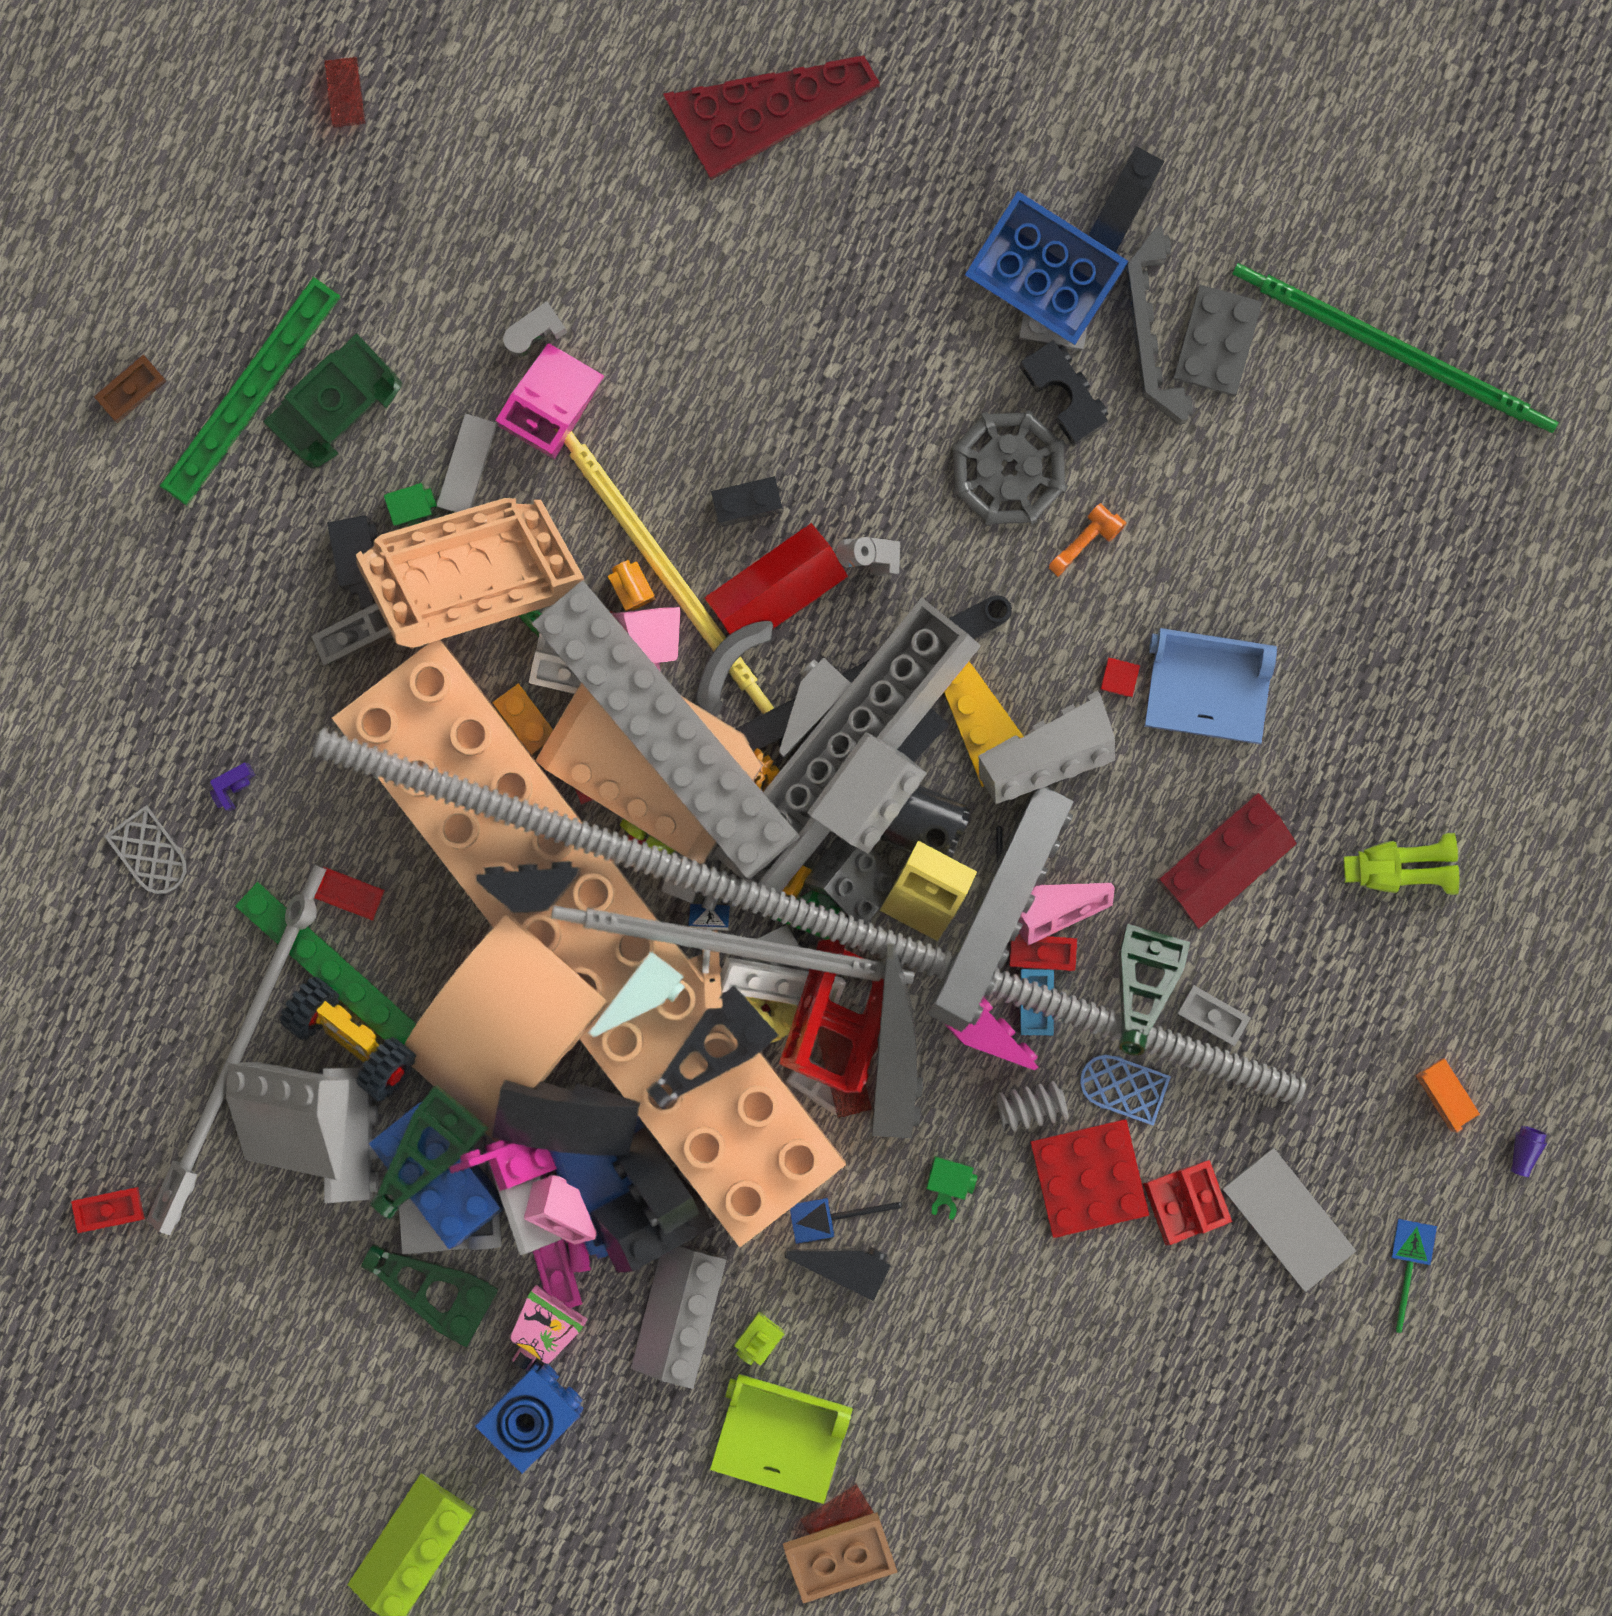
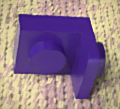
[209,762,255,811]

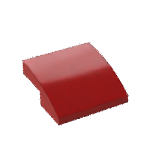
[1143,1160,1232,1245]

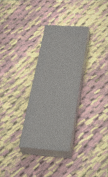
[436,413,497,513]

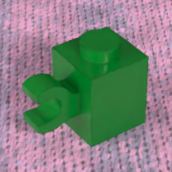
[384,483,437,526]
[926,1156,978,1220]

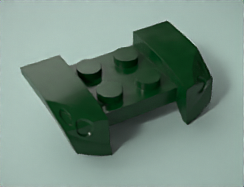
[263,333,402,469]

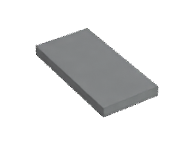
[1222,1147,1356,1292]

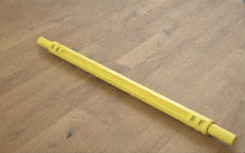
[554,428,774,714]

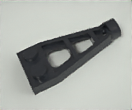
[646,985,778,1110]

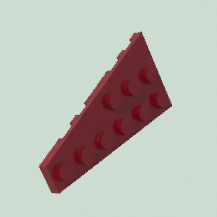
[663,55,880,181]

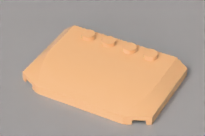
[356,498,584,648]
[535,683,763,864]

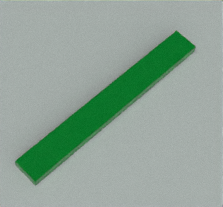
[160,277,341,506]

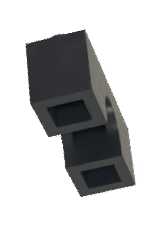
[1019,340,1108,447]

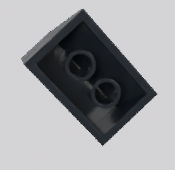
[589,1168,714,1273]

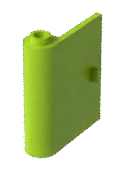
[710,1374,853,1504]

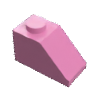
[524,1176,596,1245]

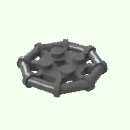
[951,410,1068,526]

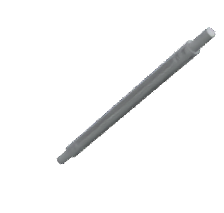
[551,905,914,984]

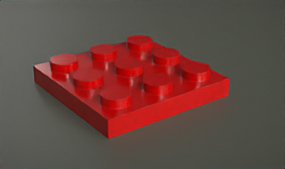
[1030,1119,1149,1238]

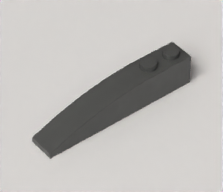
[872,944,923,1139]

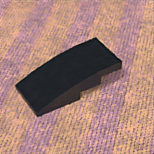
[492,1080,641,1155]

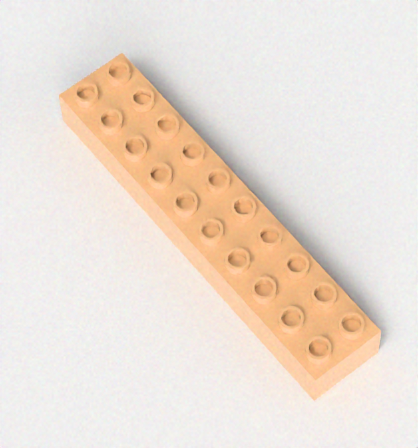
[332,639,846,1247]

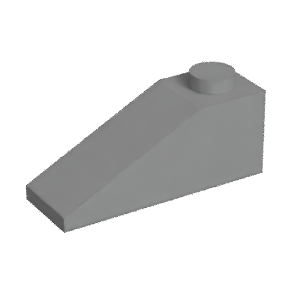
[312,603,393,666]
[779,658,851,758]

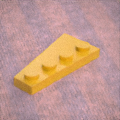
[944,661,1024,787]

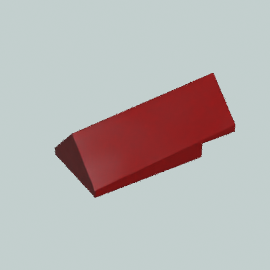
[704,523,848,635]

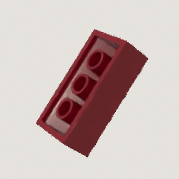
[1156,793,1297,929]

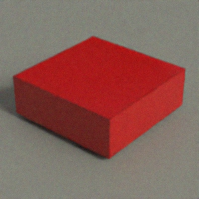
[1100,658,1140,698]

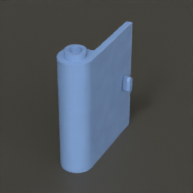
[1144,628,1277,744]

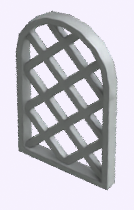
[104,805,187,894]

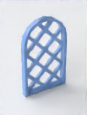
[1080,1055,1171,1125]

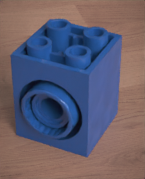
[475,1362,583,1474]

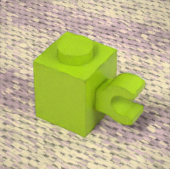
[734,1311,785,1366]

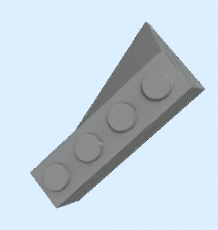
[978,690,1115,804]

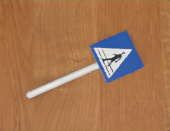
[689,904,730,974]

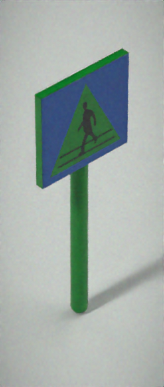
[1391,1219,1437,1333]

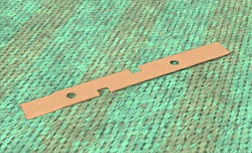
[702,930,722,1009]

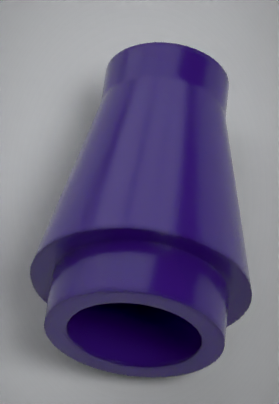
[1510,1126,1548,1177]

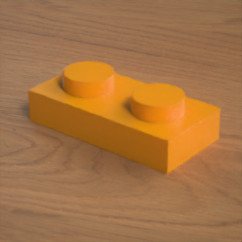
[492,683,553,755]

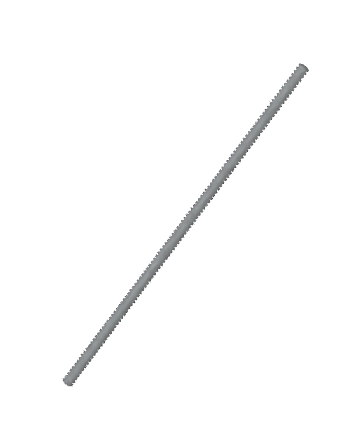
[312,728,1306,1105]

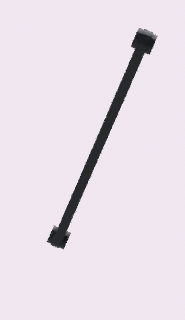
[736,595,1012,752]

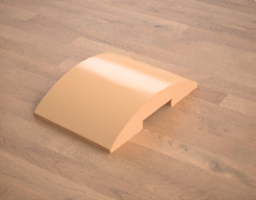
[405,913,608,1142]

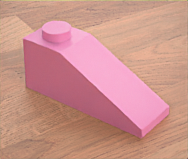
[1018,883,1115,945]

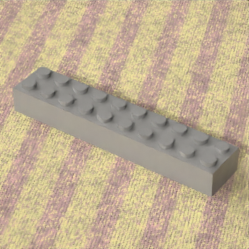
[532,580,800,880]
[713,597,981,893]

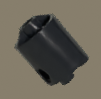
[881,785,972,858]

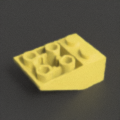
[880,841,977,941]

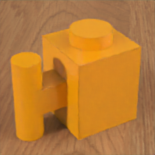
[608,560,656,612]

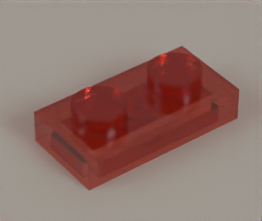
[324,57,366,128]
[801,1483,874,1535]

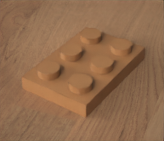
[783,1512,897,1604]

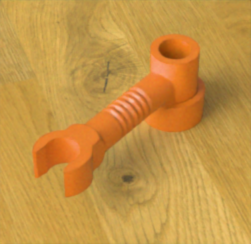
[1049,503,1127,577]

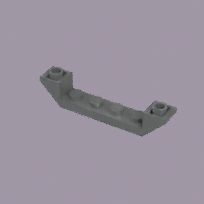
[1125,226,1193,425]

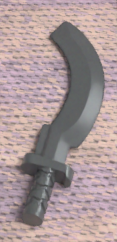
[696,621,773,717]

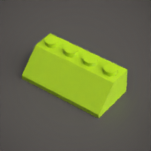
[347,1473,476,1616]

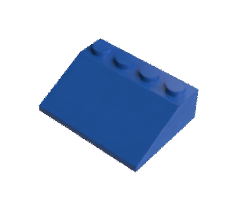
[965,191,1128,345]

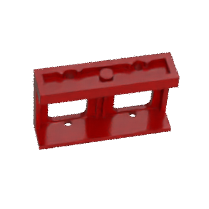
[779,939,884,1093]

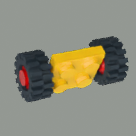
[279,977,416,1101]

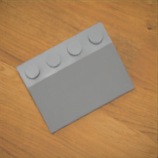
[226,1062,349,1180]

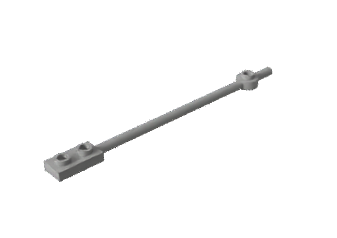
[146,864,327,1235]

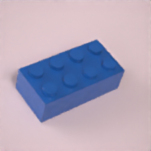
[369,1102,504,1249]

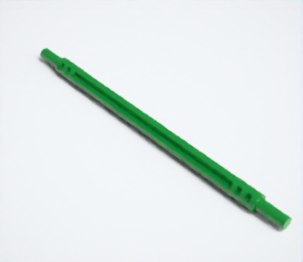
[1232,263,1558,433]

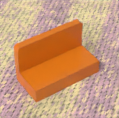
[1415,1058,1480,1133]

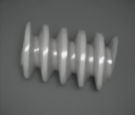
[997,1081,1069,1132]

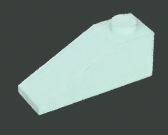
[589,952,685,1037]

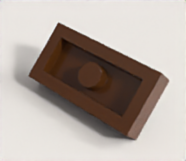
[94,354,167,423]

